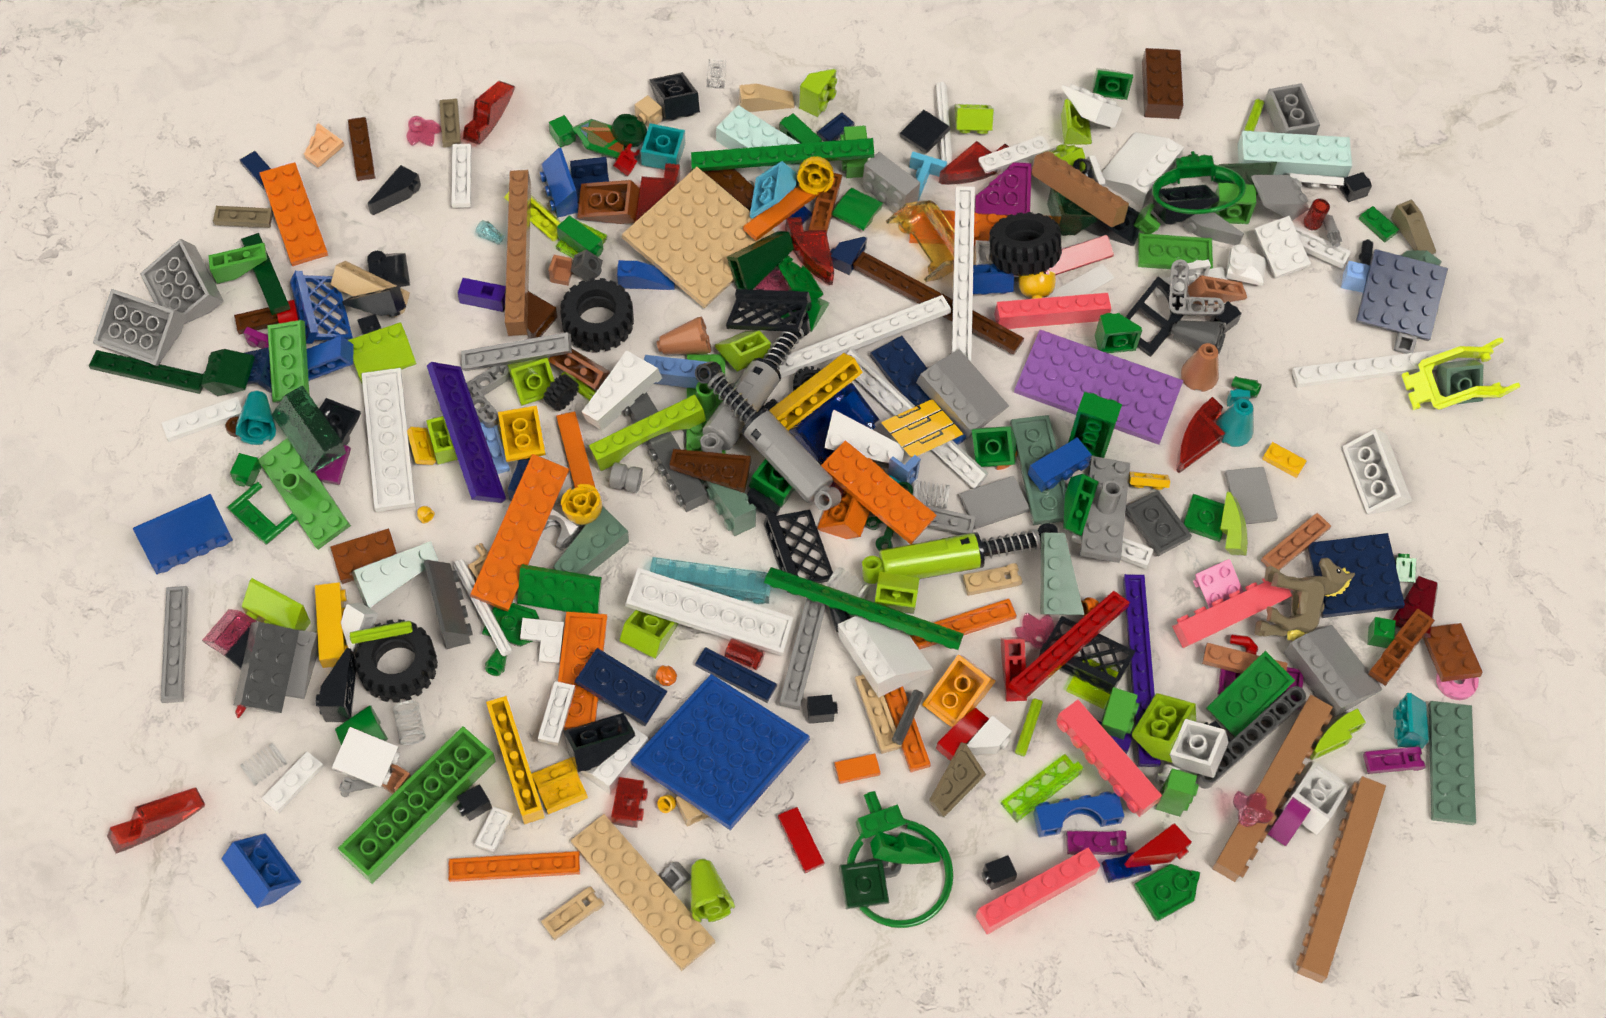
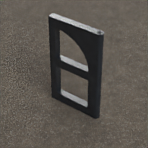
[1125,276,1193,357]

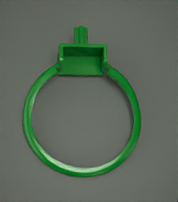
[1152,151,1246,214]
[846,791,954,928]

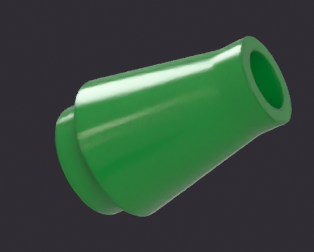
[1231,376,1262,398]
[485,648,507,676]

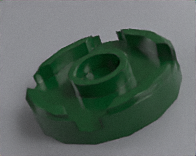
[611,114,647,147]

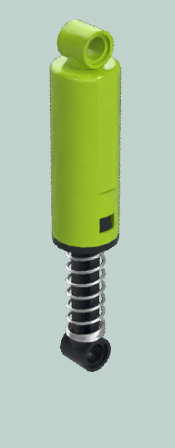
[862,523,1058,584]

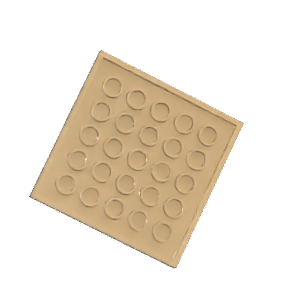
[622,167,775,309]

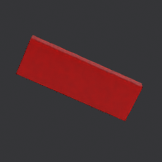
[778,807,824,873]

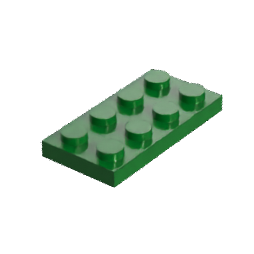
[517,564,602,614]
[1206,651,1295,738]

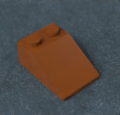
[577,180,640,224]

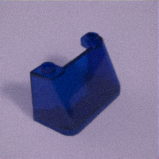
[789,382,880,465]

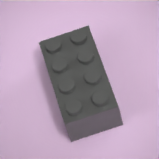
[234,622,299,713]

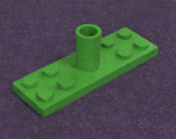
[686,354,726,454]
[258,436,351,550]

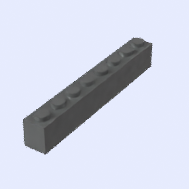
[623,392,707,512]

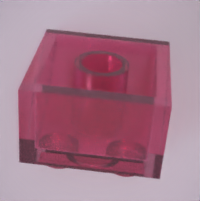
[202,609,257,655]

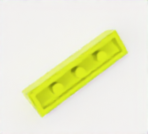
[504,191,561,242]

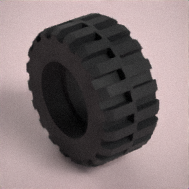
[989,212,1062,276]
[560,278,634,352]
[354,619,438,703]

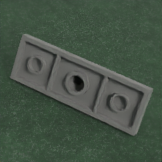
[1080,456,1130,563]

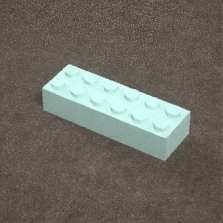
[716,105,800,189]
[1238,131,1352,178]

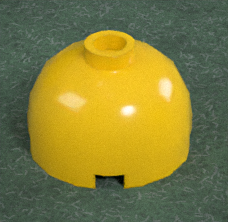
[797,156,834,194]
[1018,271,1056,299]
[561,484,603,525]

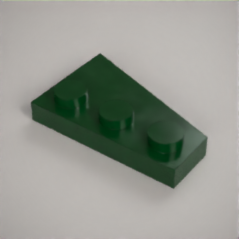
[1213,162,1277,195]

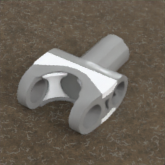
[544,501,585,550]

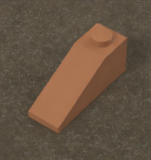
[1188,275,1248,306]

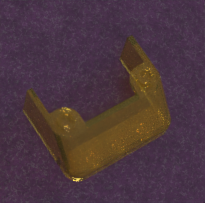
[886,200,954,282]

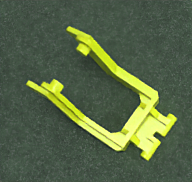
[1401,338,1521,410]

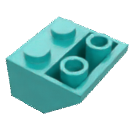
[1393,693,1429,749]

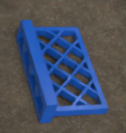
[290,270,353,344]

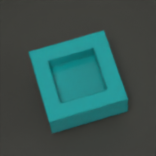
[1227,389,1250,407]

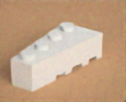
[582,351,662,431]
[824,410,905,464]

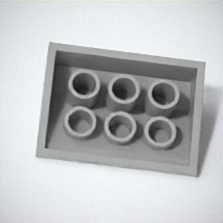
[140,238,224,324]
[93,289,187,366]
[916,349,1009,440]
[1284,625,1382,718]

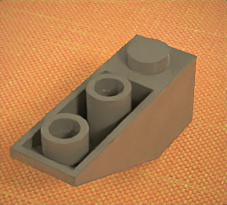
[1391,199,1436,254]

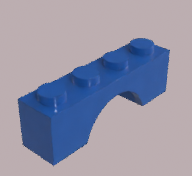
[1033,791,1125,837]

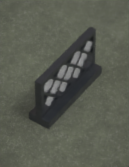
[726,289,812,332]
[764,509,834,593]
[1039,616,1135,694]

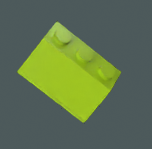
[348,322,416,383]
[242,578,311,631]
[1132,693,1196,763]

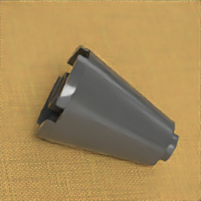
[1171,320,1227,354]

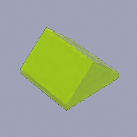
[1061,99,1092,145]

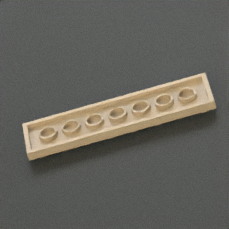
[571,814,715,971]

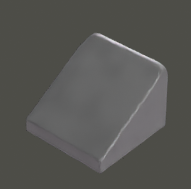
[1394,332,1418,354]
[659,862,691,893]

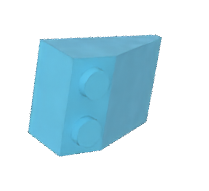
[749,161,797,218]

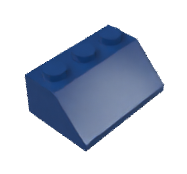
[540,148,578,218]
[221,833,301,908]

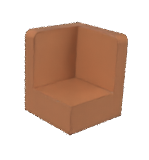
[549,255,573,286]
[382,764,411,794]

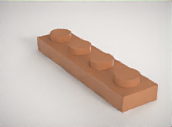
[1261,513,1331,571]
[1202,643,1288,674]

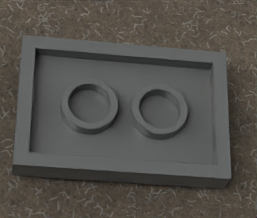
[1126,490,1192,556]

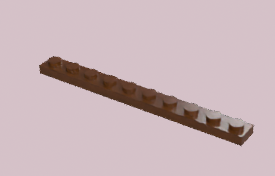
[853,251,1024,355]

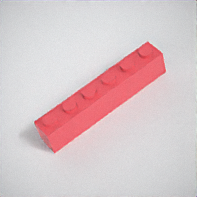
[994,293,1111,329]
[1172,578,1292,648]
[1056,700,1162,817]
[976,847,1100,935]

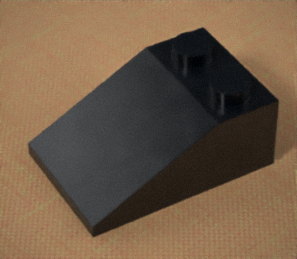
[649,72,700,120]
[1153,184,1219,225]
[1079,206,1140,246]
[316,648,357,722]
[563,713,636,772]

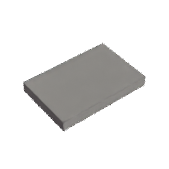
[1225,467,1278,524]
[959,476,1030,529]

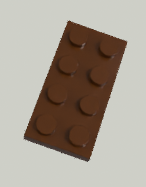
[690,169,754,211]

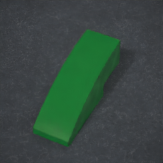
[870,831,941,864]

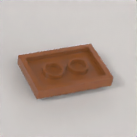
[330,528,397,584]
[1423,623,1483,682]

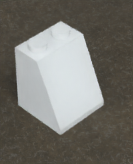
[332,727,401,788]

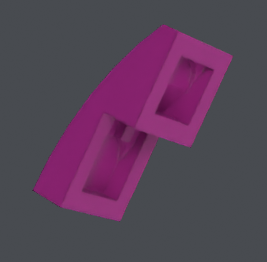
[1268,797,1311,846]

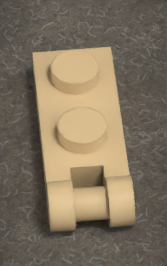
[963,563,1023,596]
[541,886,604,941]

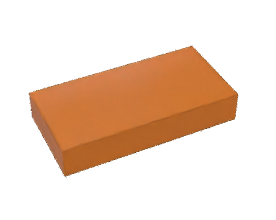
[834,754,881,784]

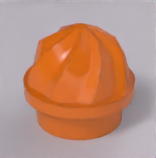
[1081,597,1099,616]
[656,665,677,686]

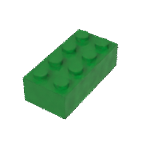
[1068,392,1122,458]

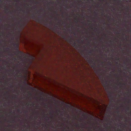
[463,81,515,145]
[939,141,1009,185]
[636,163,680,221]
[785,217,834,285]
[1176,397,1225,473]
[107,787,205,854]

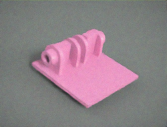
[1193,559,1243,608]

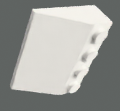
[1102,132,1184,207]
[838,616,933,697]

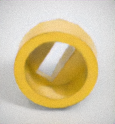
[417,506,435,524]
[657,795,676,813]

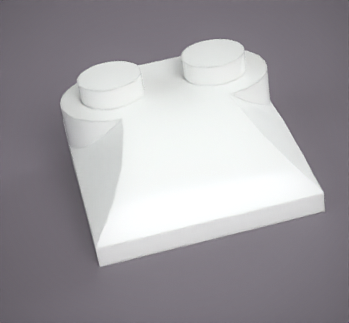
[1226,244,1266,286]

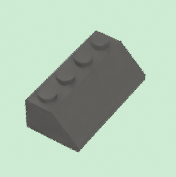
[424,560,473,649]

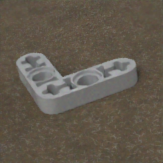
[1169,259,1225,316]
[467,364,510,428]

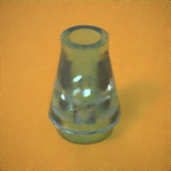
[475,220,504,245]

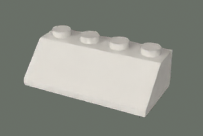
[1342,429,1412,514]

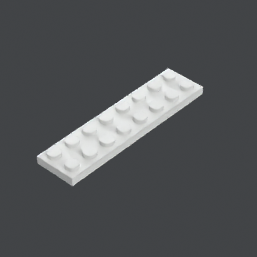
[362,368,416,512]
[625,568,793,656]

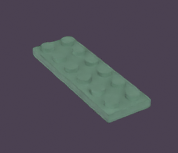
[1010,415,1067,525]
[1428,701,1476,825]

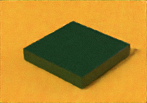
[839,860,890,910]

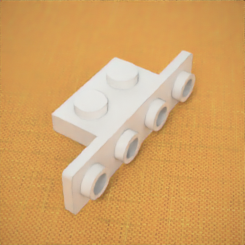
[978,136,1050,176]
[1152,259,1227,297]

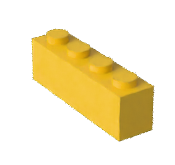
[315,582,348,668]

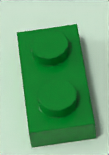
[1359,206,1399,243]

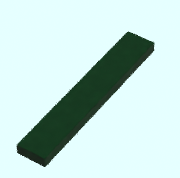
[241,233,290,315]
[89,350,203,394]

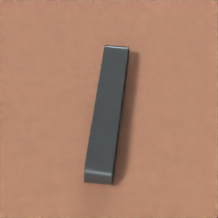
[1196,686,1306,789]

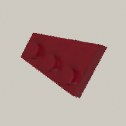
[1393,576,1438,639]

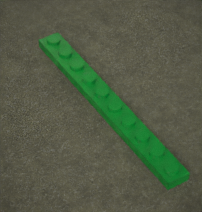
[691,138,875,171]
[764,567,964,650]

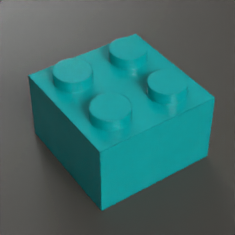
[641,123,686,172]

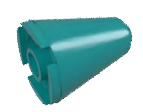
[236,391,276,445]
[1215,399,1254,447]

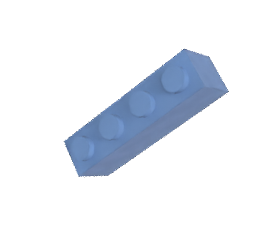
[644,355,709,389]

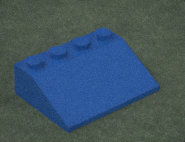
[133,494,233,574]

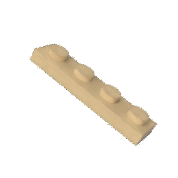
[855,674,902,754]

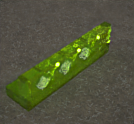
[1000,754,1084,823]

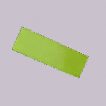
[1221,492,1248,556]
[1310,708,1366,760]

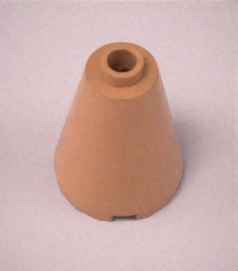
[657,316,711,355]
[1181,343,1219,392]

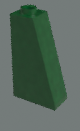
[727,231,794,290]

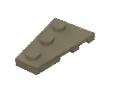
[929,742,986,817]

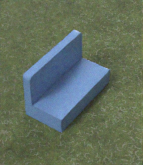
[888,455,921,484]

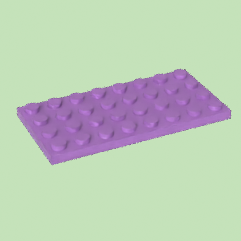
[1014,330,1184,445]

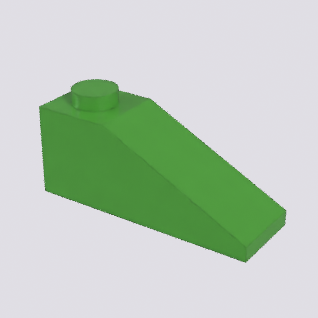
[208,243,267,284]

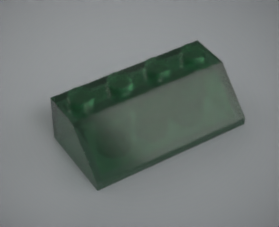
[272,385,346,473]

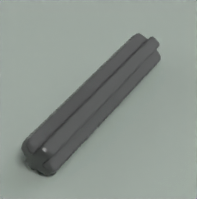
[892,690,924,745]

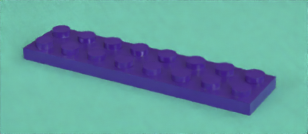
[427,362,506,503]

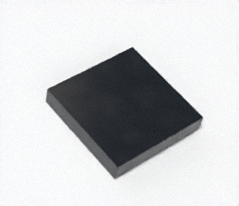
[900,109,951,154]

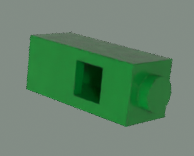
[779,113,822,144]
[557,215,603,257]

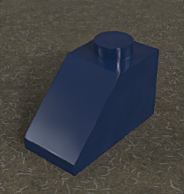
[829,236,867,275]

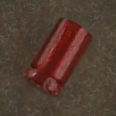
[1303,198,1330,231]
[724,638,765,670]

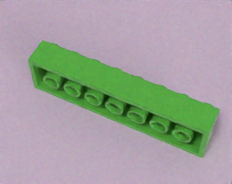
[338,726,496,884]

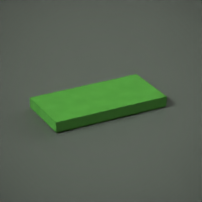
[1138,233,1213,269]
[267,320,310,403]

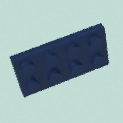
[870,336,931,406]
[574,648,668,726]

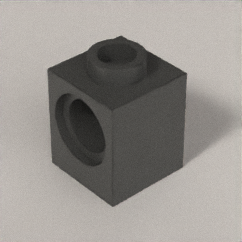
[570,250,603,281]

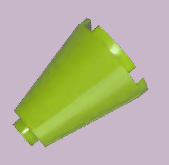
[691,859,735,922]

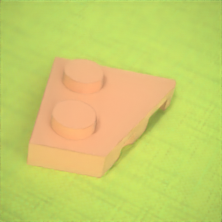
[304,123,344,168]

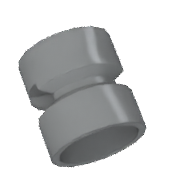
[609,462,643,493]

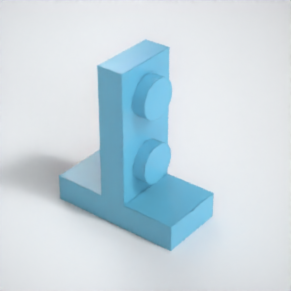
[909,152,947,202]

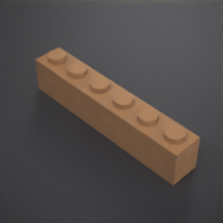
[1031,151,1129,227]

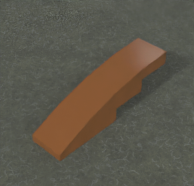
[809,173,842,235]
[1368,609,1435,686]

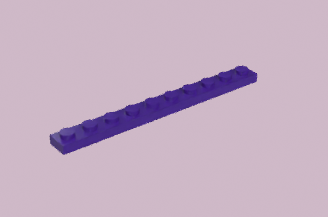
[1123,574,1161,767]

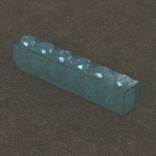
[650,557,772,604]

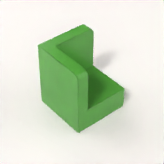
[1134,203,1161,234]

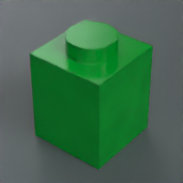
[549,115,576,148]
[230,453,262,487]
[1367,617,1396,648]

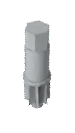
[1323,214,1342,247]

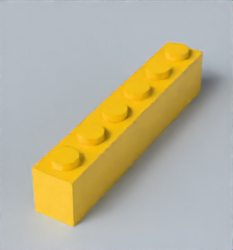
[769,353,863,431]
[486,696,545,825]

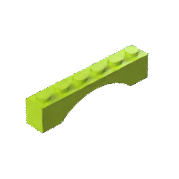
[589,395,706,471]

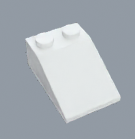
[1282,761,1350,835]

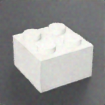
[1170,719,1229,778]

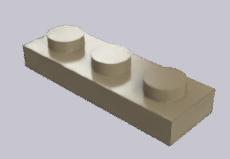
[439,98,461,147]
[213,206,273,228]

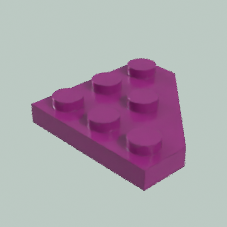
[975,162,1032,215]

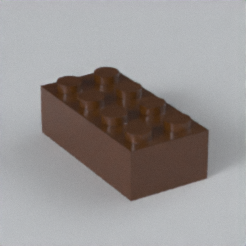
[1142,48,1183,119]

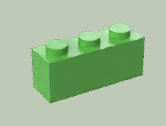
[1156,768,1199,817]

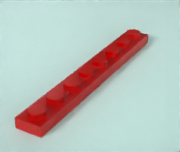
[1009,591,1130,700]

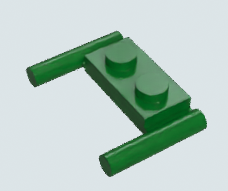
[227,482,297,545]

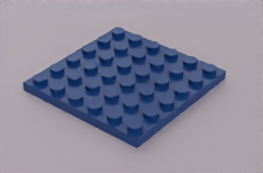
[631,674,810,831]

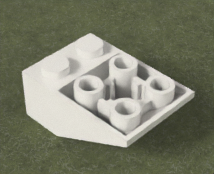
[1062,84,1123,128]

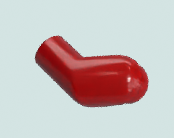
[1230,634,1258,655]

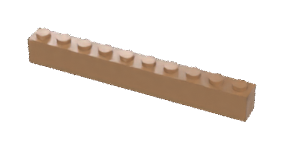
[505,170,531,336]
[1212,694,1333,882]
[1296,776,1386,983]

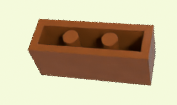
[548,349,611,389]

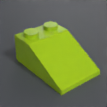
[619,610,679,659]

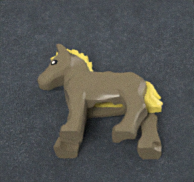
[1254,558,1355,641]

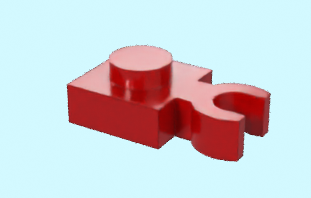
[613,144,640,176]

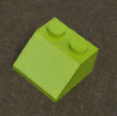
[955,104,994,134]
[507,357,554,405]

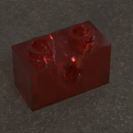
[611,777,648,828]

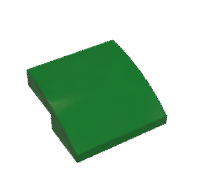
[832,188,883,230]
[335,705,388,746]

